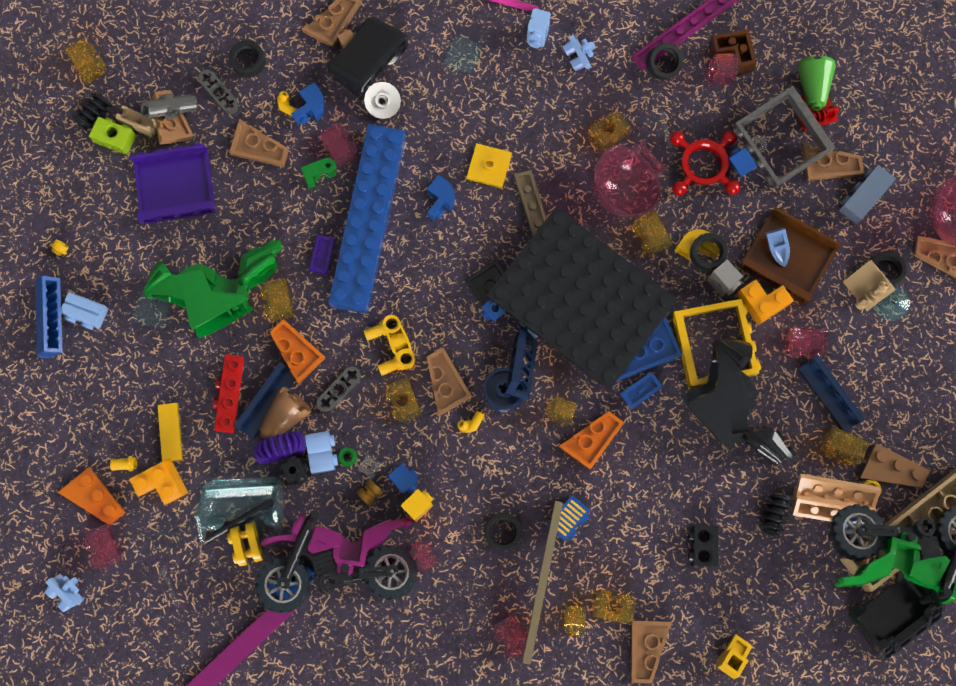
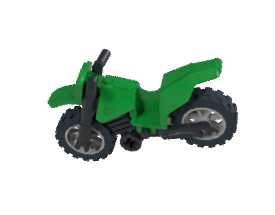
[828,504,956,605]

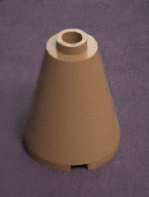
[259,387,312,439]

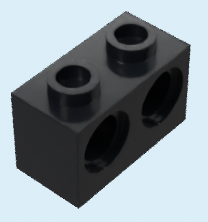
[688,526,719,567]

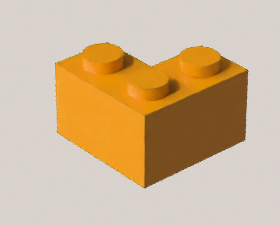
[736,280,794,325]
[129,459,188,505]

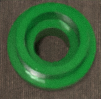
[338,447,357,467]

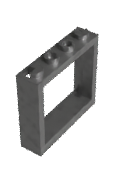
[733,86,835,188]

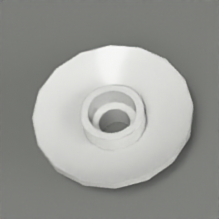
[364,82,401,119]

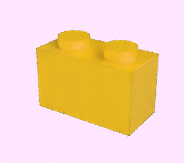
[401,489,433,522]

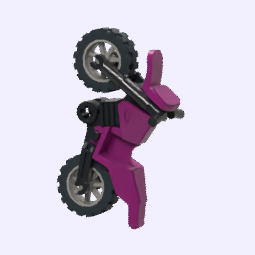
[255,511,418,614]

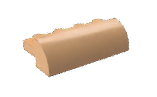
[792,474,880,522]

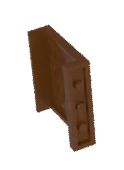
[739,207,842,305]

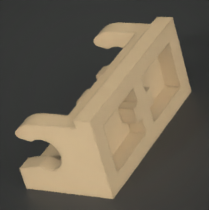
[115,105,157,138]

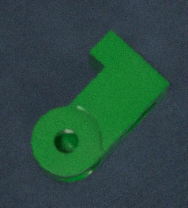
[301,158,337,189]

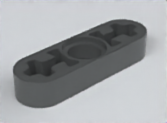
[198,70,239,114]
[317,366,361,413]

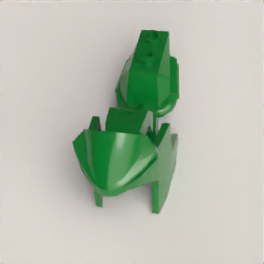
[144,240,283,338]

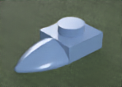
[765,227,790,267]

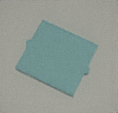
[444,36,483,74]
[132,290,170,329]

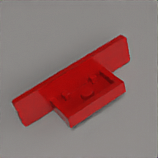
[212,354,244,433]

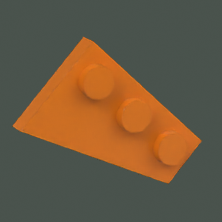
[270,319,325,385]
[559,411,625,470]
[58,467,126,525]

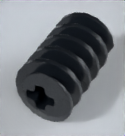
[71,92,113,133]
[758,494,794,538]

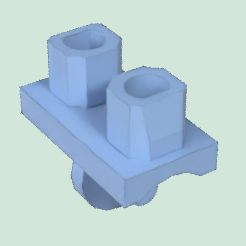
[563,35,595,71]
[45,574,84,612]

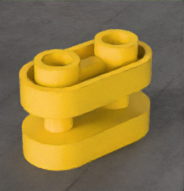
[227,522,264,567]

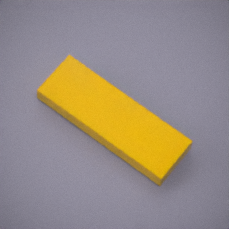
[158,403,183,462]

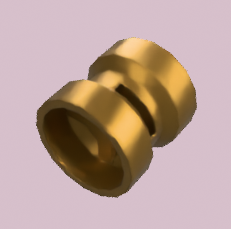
[356,479,384,506]

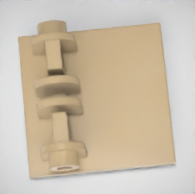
[843,260,896,311]

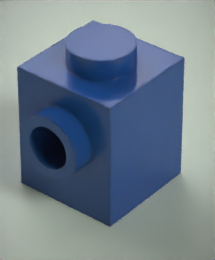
[729,147,758,177]
[480,299,506,322]
[388,463,419,495]

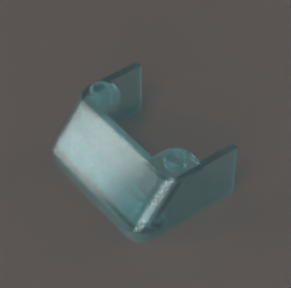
[195,477,284,542]

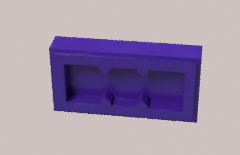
[309,234,336,275]

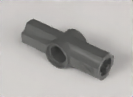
[140,94,197,119]

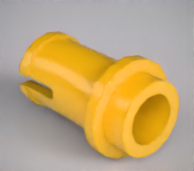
[110,456,137,471]

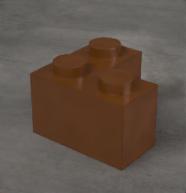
[709,29,757,75]

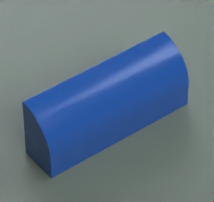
[35,276,63,359]

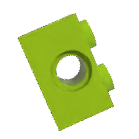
[89,117,137,155]

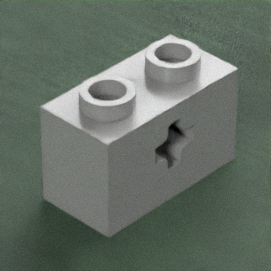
[707,259,743,297]

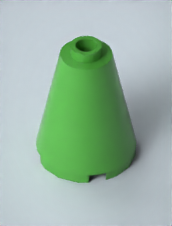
[798,56,836,111]

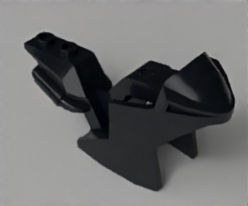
[681,339,798,465]

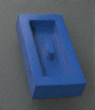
[620,371,663,410]

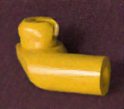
[277,91,297,116]
[457,411,485,433]

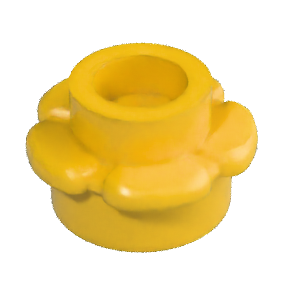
[50,239,69,256]

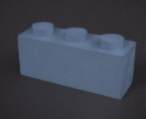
[839,165,896,225]

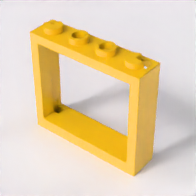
[672,299,761,389]

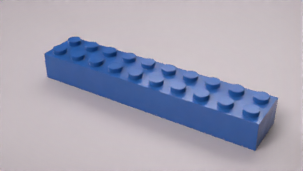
[328,124,406,314]

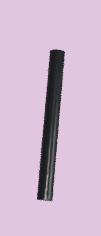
[203,498,275,544]

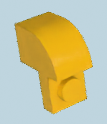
[675,229,720,261]
[716,634,753,679]

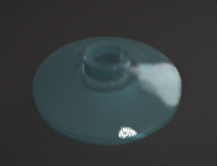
[873,286,910,321]

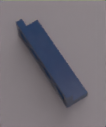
[505,326,538,400]
[797,355,865,433]
[234,362,295,439]

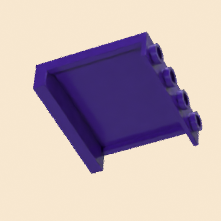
[130,143,216,225]

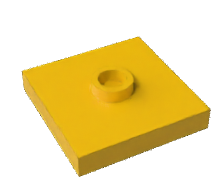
[466,143,512,189]

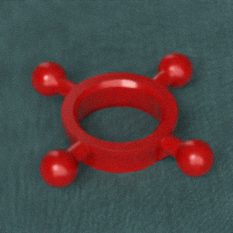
[670,130,740,196]

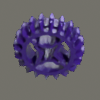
[253,431,307,464]

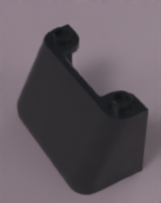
[327,17,408,100]
[848,571,946,661]

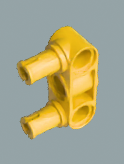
[363,315,415,376]

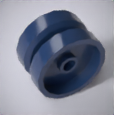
[483,367,525,413]

